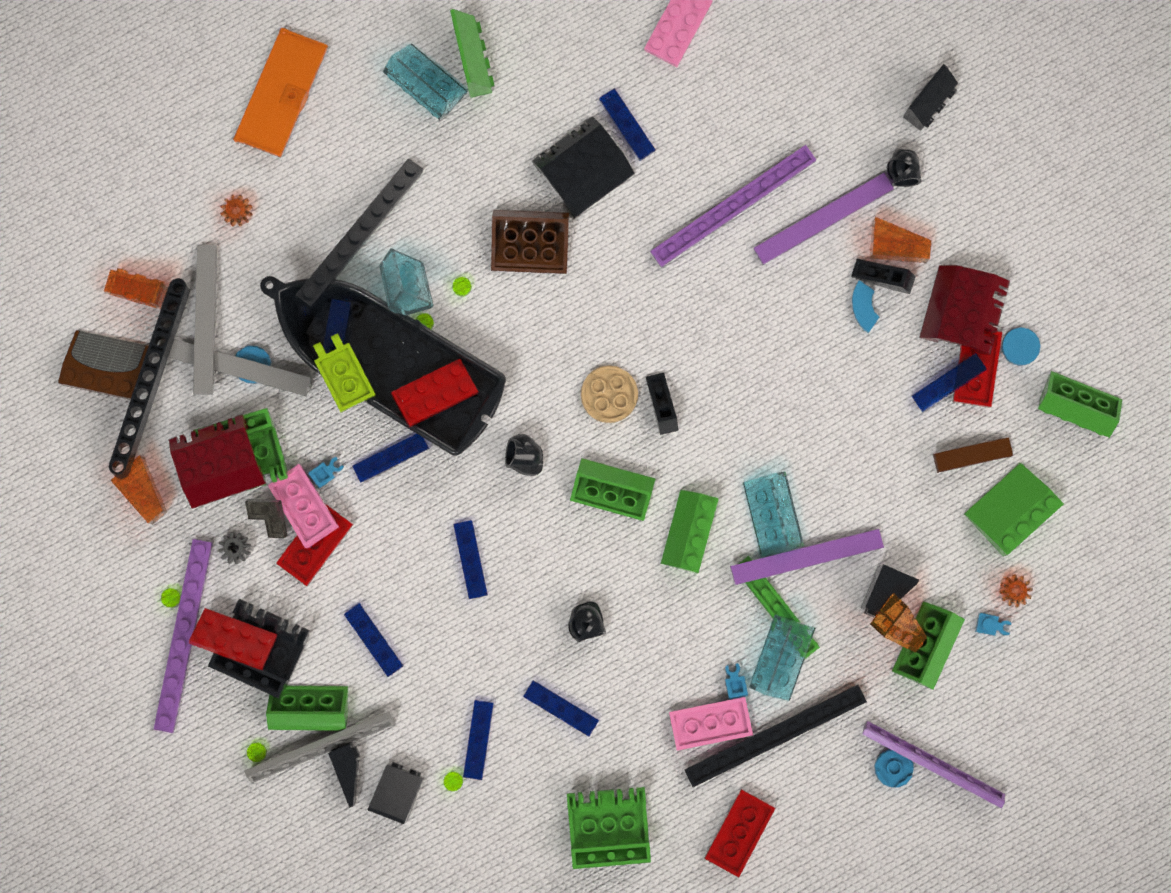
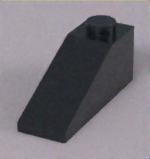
[851,259,916,294]
[646,372,679,435]
[328,744,360,808]

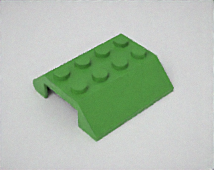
[193,408,288,491]
[566,787,651,869]

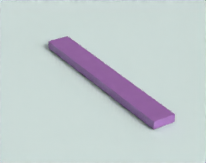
[754,173,894,265]
[730,529,884,585]
[862,721,1005,808]

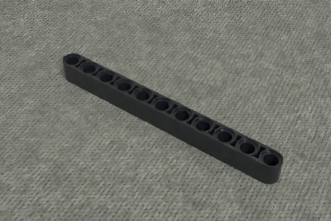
[109,278,190,479]

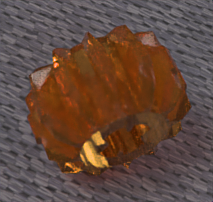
[220,194,253,227]
[999,574,1033,607]

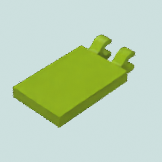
[313,333,376,413]

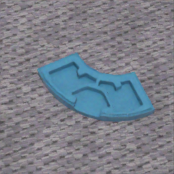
[852,280,880,333]

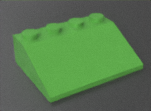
[450,9,495,98]
[964,463,1064,557]

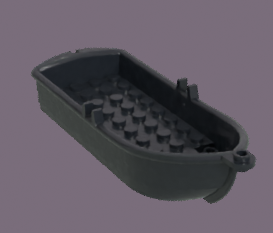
[260,276,506,456]

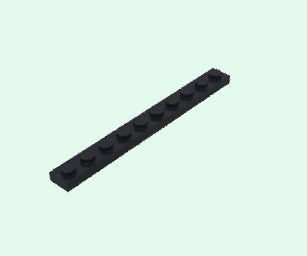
[295,158,424,309]
[684,684,867,787]

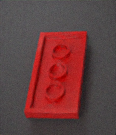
[952,330,1002,408]
[391,359,478,427]
[276,504,354,587]
[189,608,277,670]
[704,789,776,878]

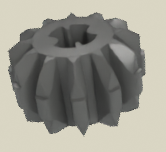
[218,532,251,564]

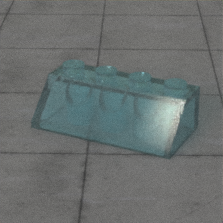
[383,43,468,120]
[379,248,434,315]
[743,471,804,557]
[749,614,816,701]

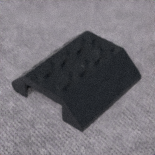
[532,117,635,219]
[208,599,310,698]

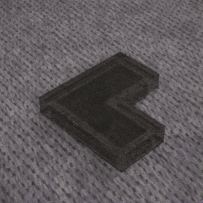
[245,499,288,538]

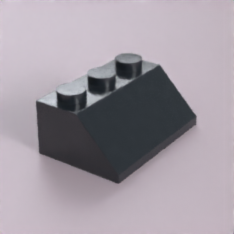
[903,64,958,131]

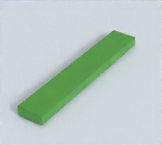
[738,556,820,659]

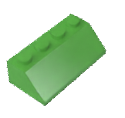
[1038,371,1122,438]
[570,458,656,521]
[660,490,719,574]
[892,601,965,690]
[266,686,348,731]

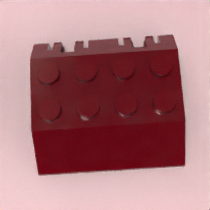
[919,265,1010,355]
[169,414,266,509]

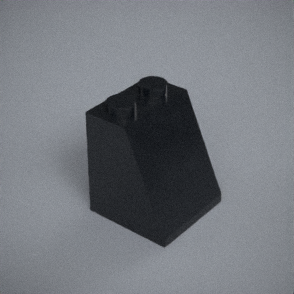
[861,564,919,618]
[367,762,424,824]

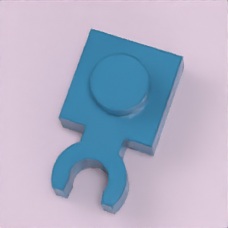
[308,457,344,489]
[975,613,1012,636]
[725,663,748,700]

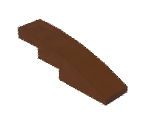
[933,437,1013,473]

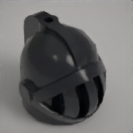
[887,149,922,187]
[505,434,543,476]
[568,601,606,642]

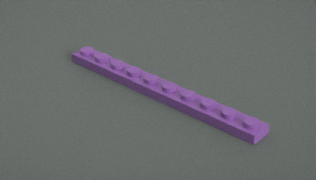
[650,145,816,268]
[154,539,213,733]

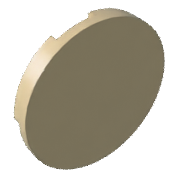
[581,366,638,423]

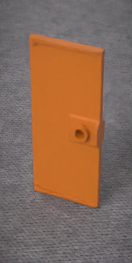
[233,28,328,158]

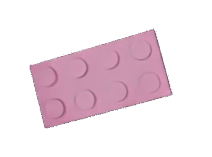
[644,0,713,67]
[268,464,339,549]
[669,697,753,751]

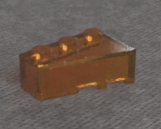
[870,217,931,263]
[104,268,168,310]
[111,455,167,525]
[870,593,927,653]

